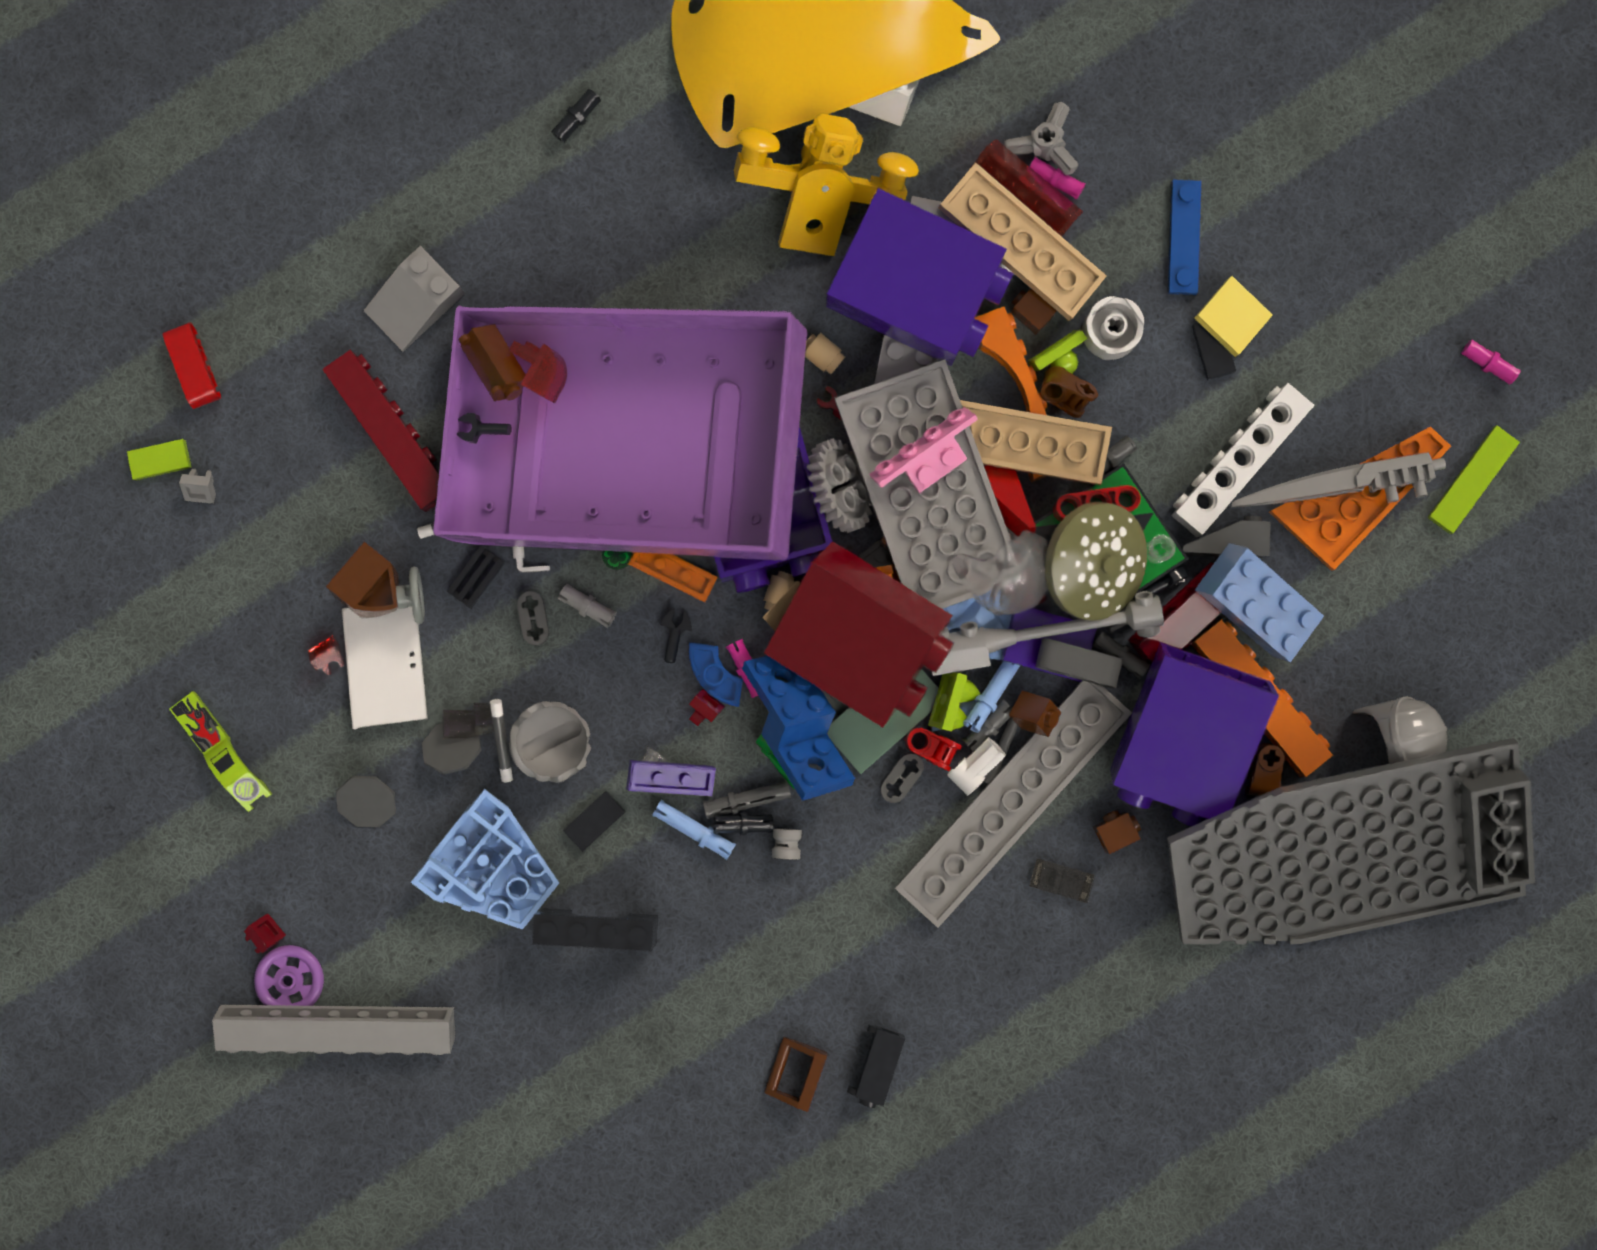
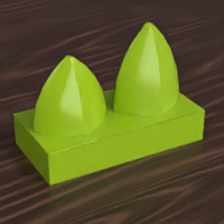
[928,672,981,732]

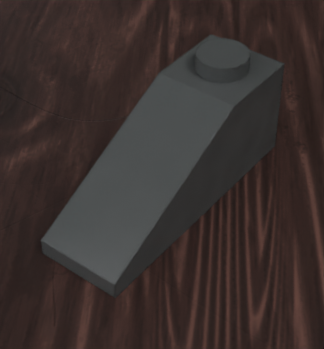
[1181,516,1271,559]

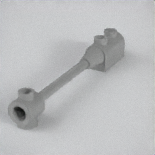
[932,591,1164,676]

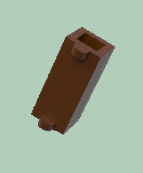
[458,324,529,402]

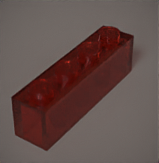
[970,139,1083,237]

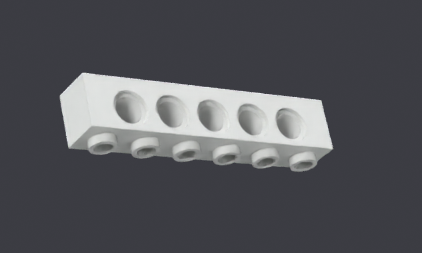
[1171,383,1314,538]

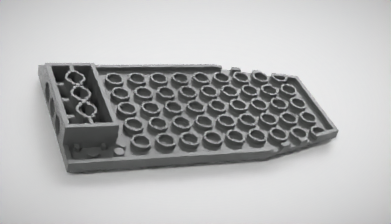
[1167,738,1535,944]

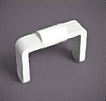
[513,547,550,573]

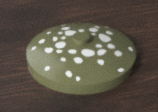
[1045,502,1147,621]

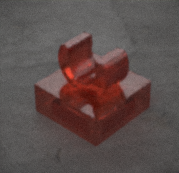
[308,636,344,675]

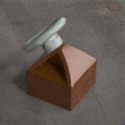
[326,542,425,624]

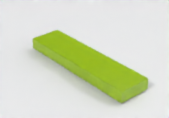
[1427,425,1520,534]

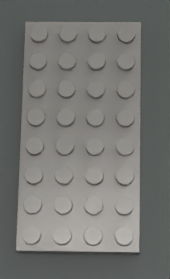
[835,359,1025,609]

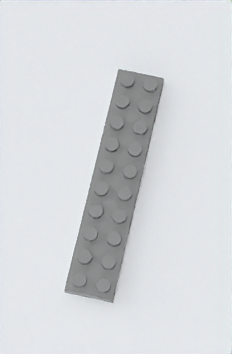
[895,681,1132,928]

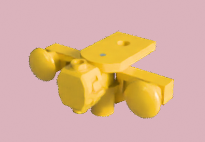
[734,114,919,256]

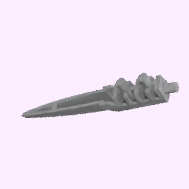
[1232,452,1446,507]

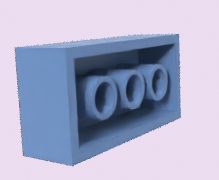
[1195,543,1324,662]

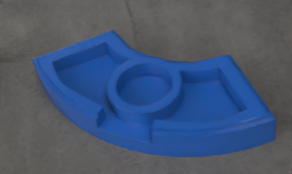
[689,643,743,707]

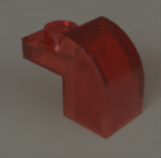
[509,340,567,404]

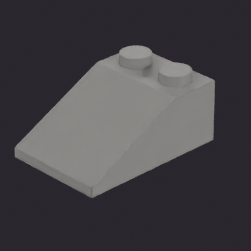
[364,245,465,352]

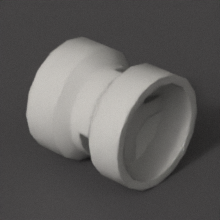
[772,828,802,859]

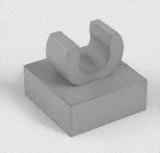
[179,469,216,504]

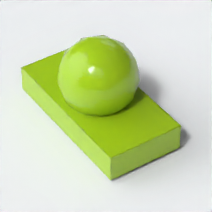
[1028,330,1087,374]

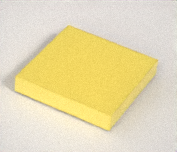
[1194,276,1272,357]

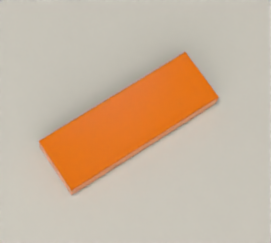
[628,552,718,603]

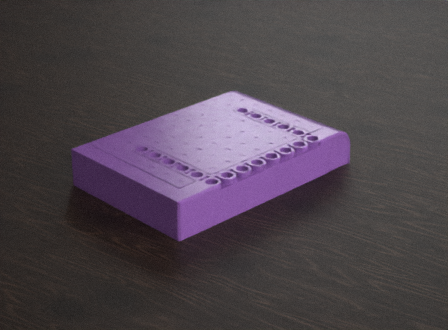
[433,306,807,561]

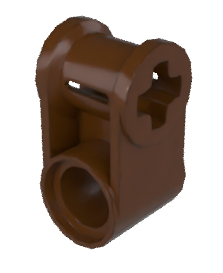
[1041,366,1098,418]
[1245,743,1284,797]

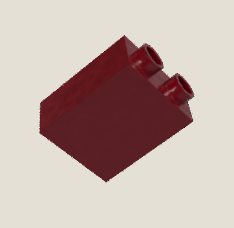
[764,541,955,728]

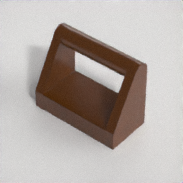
[764,1037,827,1112]

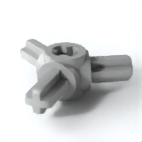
[1005,102,1078,175]

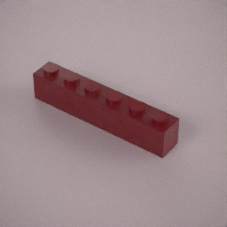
[322,349,439,512]

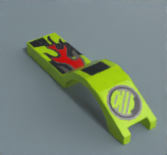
[169,691,272,812]

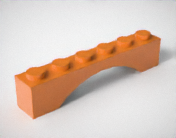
[975,306,1048,482]

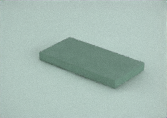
[827,669,938,774]

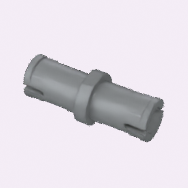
[558,584,617,628]

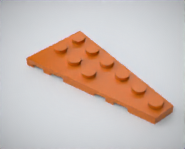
[1269,426,1451,571]

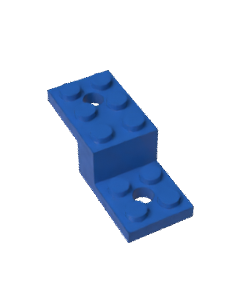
[742,655,855,801]

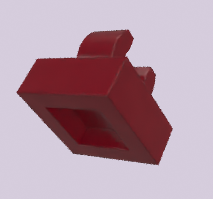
[689,689,725,726]
[244,913,286,953]

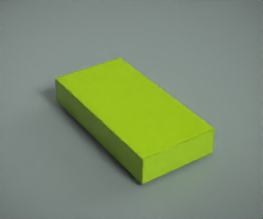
[127,439,191,480]

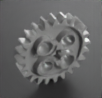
[807,439,872,533]

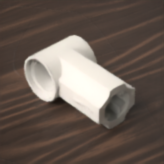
[947,737,1006,796]

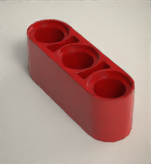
[163,322,221,409]
[1053,485,1141,522]

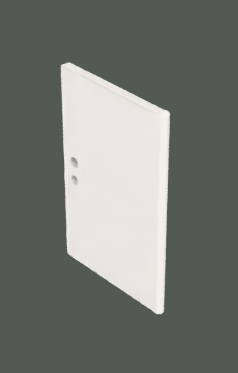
[342,606,428,729]

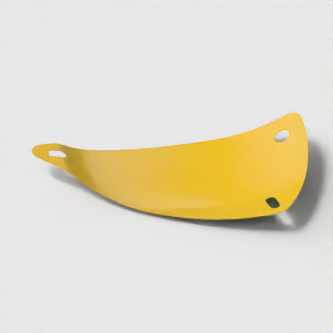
[671,0,1000,148]

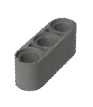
[1035,638,1123,688]

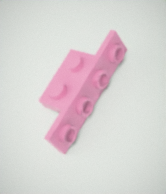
[869,407,978,493]

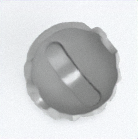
[509,701,591,783]

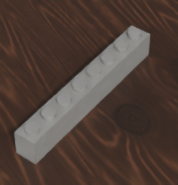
[212,1005,455,1055]

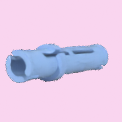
[963,661,1020,733]
[652,800,736,860]

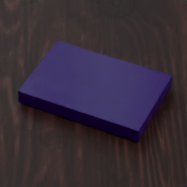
[1001,604,1097,682]

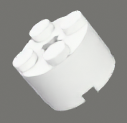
[1082,296,1144,360]

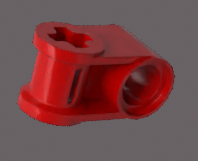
[904,727,962,772]

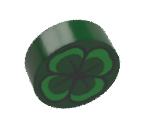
[602,551,632,570]

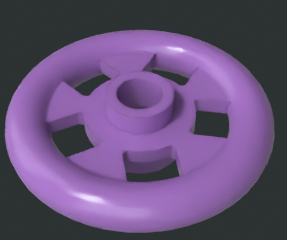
[254,945,324,1006]

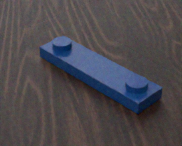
[1168,180,1201,295]

